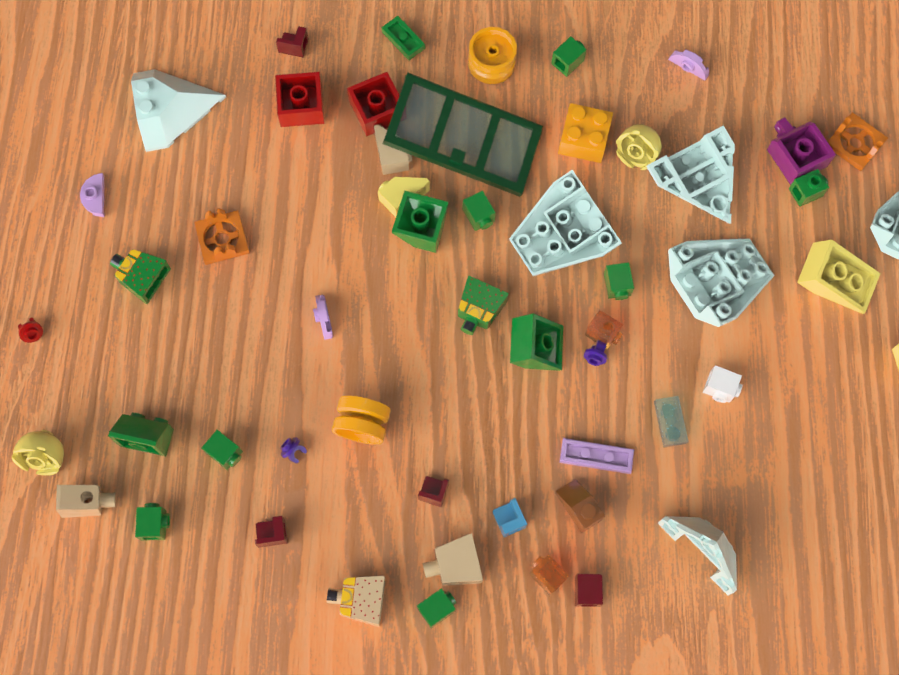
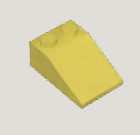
[797,240,881,314]

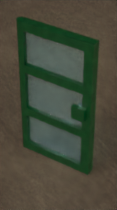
[382,73,543,197]

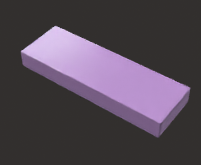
[559,438,634,474]

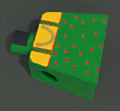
[110,249,171,304]
[458,276,509,335]

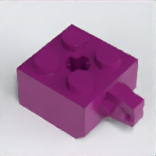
[767,117,836,185]

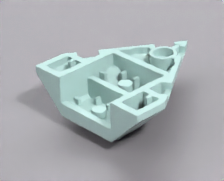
[131,69,226,152]
[646,125,735,224]
[658,516,737,595]

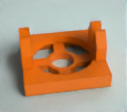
[827,112,888,171]
[194,208,250,265]

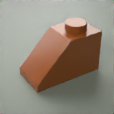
[555,479,605,533]

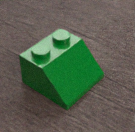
[510,313,564,371]
[108,412,174,457]

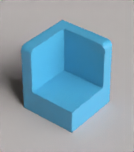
[492,498,527,538]

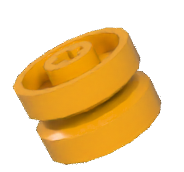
[468,27,517,84]
[332,396,391,444]

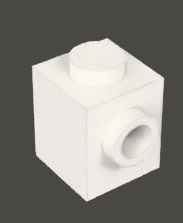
[703,365,743,403]

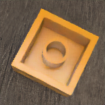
[558,103,613,163]

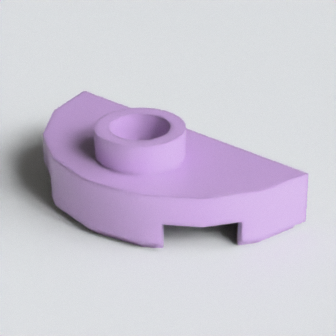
[668,50,709,80]
[80,173,104,217]
[313,294,333,340]

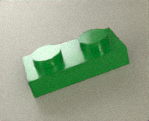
[381,16,425,61]

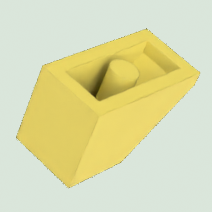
[378,177,430,217]

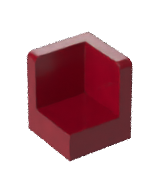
[276,26,309,58]
[418,476,449,507]
[255,516,288,548]
[575,574,603,607]

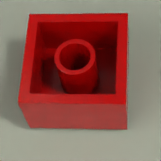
[275,72,325,127]
[347,72,406,137]

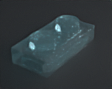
[654,396,689,447]

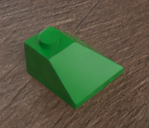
[392,190,449,253]

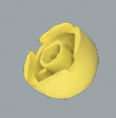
[616,124,662,170]
[12,430,64,475]

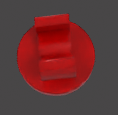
[18,317,43,343]

